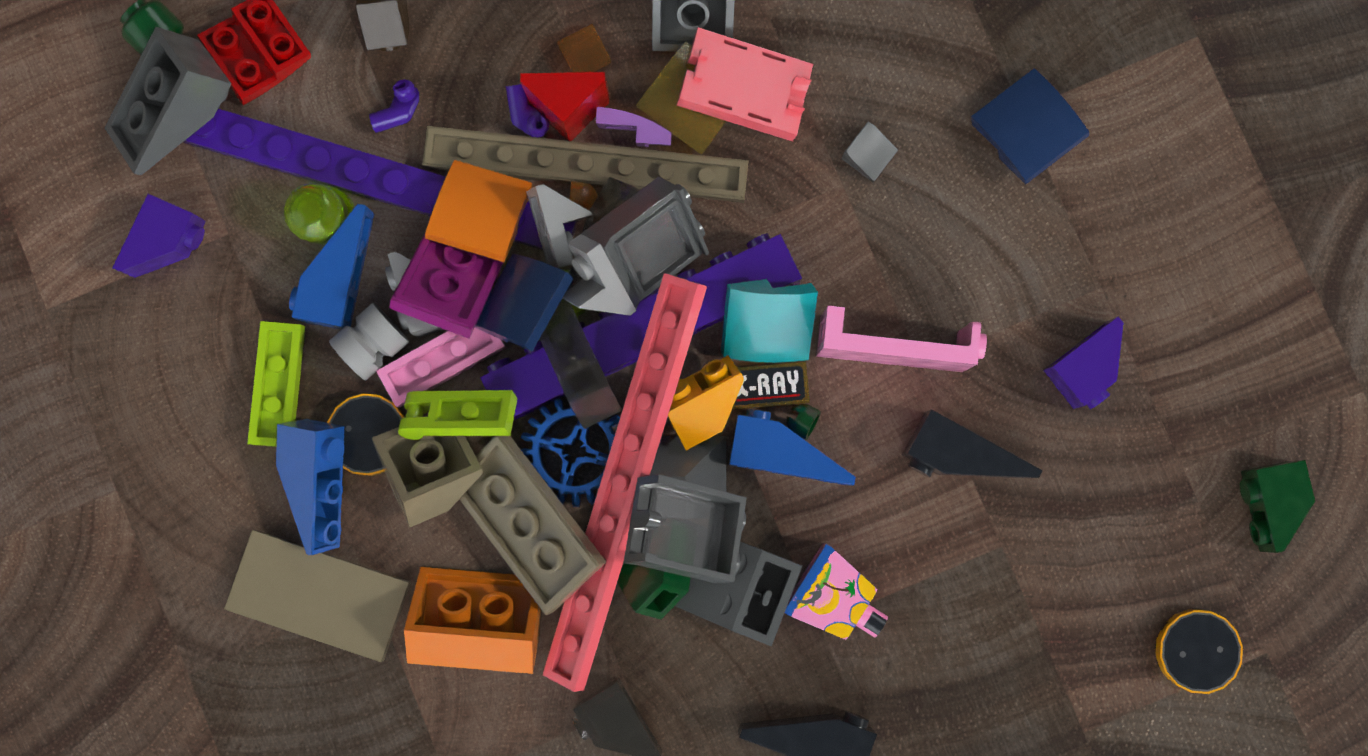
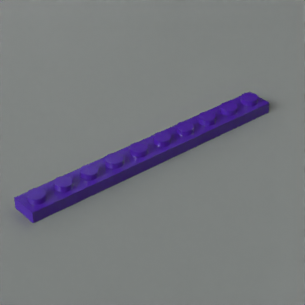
[184,109,578,250]

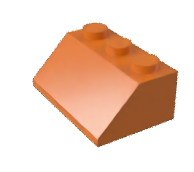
[404,567,541,674]

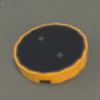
[327,393,405,476]
[1156,609,1243,694]

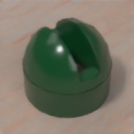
[786,404,821,440]

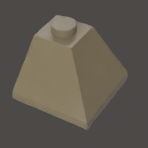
[372,415,483,527]

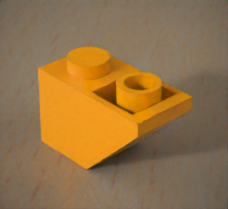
[668,355,744,451]

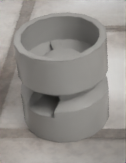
[329,302,409,380]

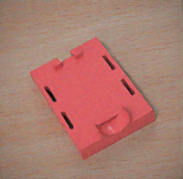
[676,27,813,142]

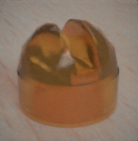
[569,181,597,211]

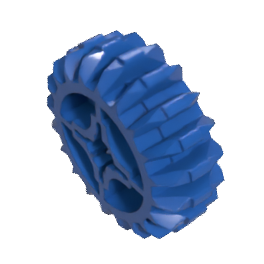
[520,395,620,507]

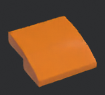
[425,160,532,262]

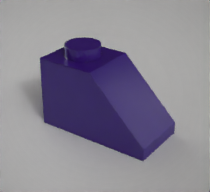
[112,194,206,278]
[1043,316,1124,409]

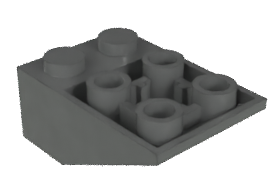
[675,519,802,647]

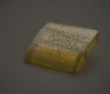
[636,42,728,155]

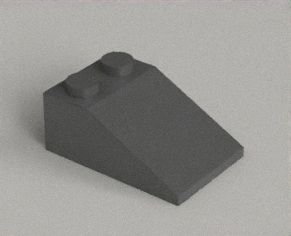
[105,27,232,175]

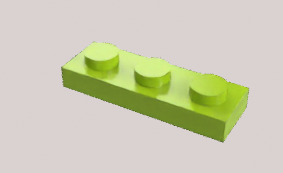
[247,321,306,447]

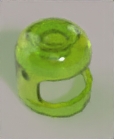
[284,183,355,246]

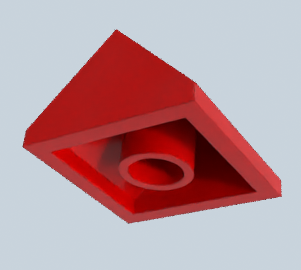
[520,72,609,141]

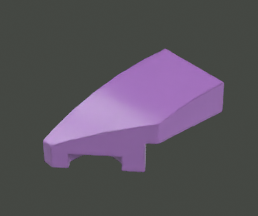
[596,107,672,147]

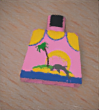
[785,543,888,640]

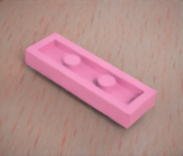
[376,328,506,408]

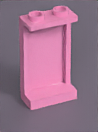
[816,306,987,372]

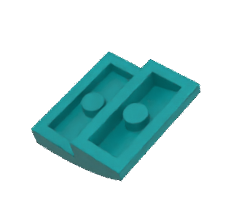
[721,279,818,363]

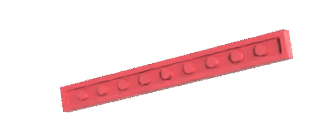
[543,273,707,692]

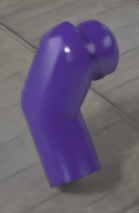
[369,79,419,133]
[506,84,549,138]

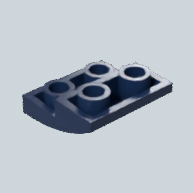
[971,68,1089,185]
[475,254,574,352]

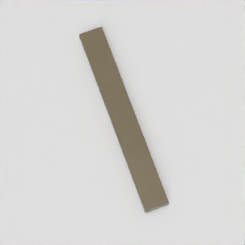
[422,126,749,203]

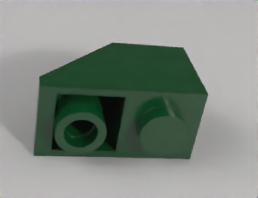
[1240,460,1315,553]
[617,518,697,620]

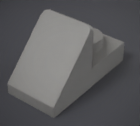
[526,184,593,268]
[562,234,637,315]

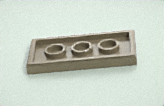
[459,436,606,615]
[224,530,411,662]

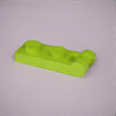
[398,390,518,440]

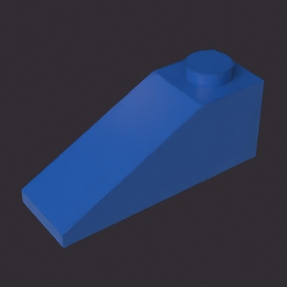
[289,204,374,330]
[729,409,856,486]

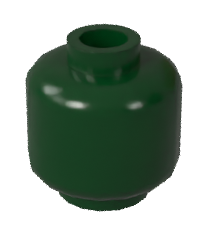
[120,0,184,55]

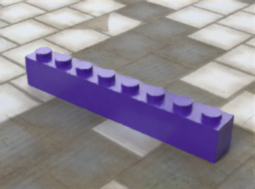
[480,233,802,421]

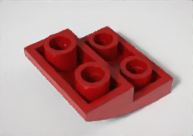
[197,0,311,106]

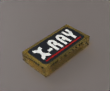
[732,362,810,410]

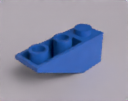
[276,419,344,555]

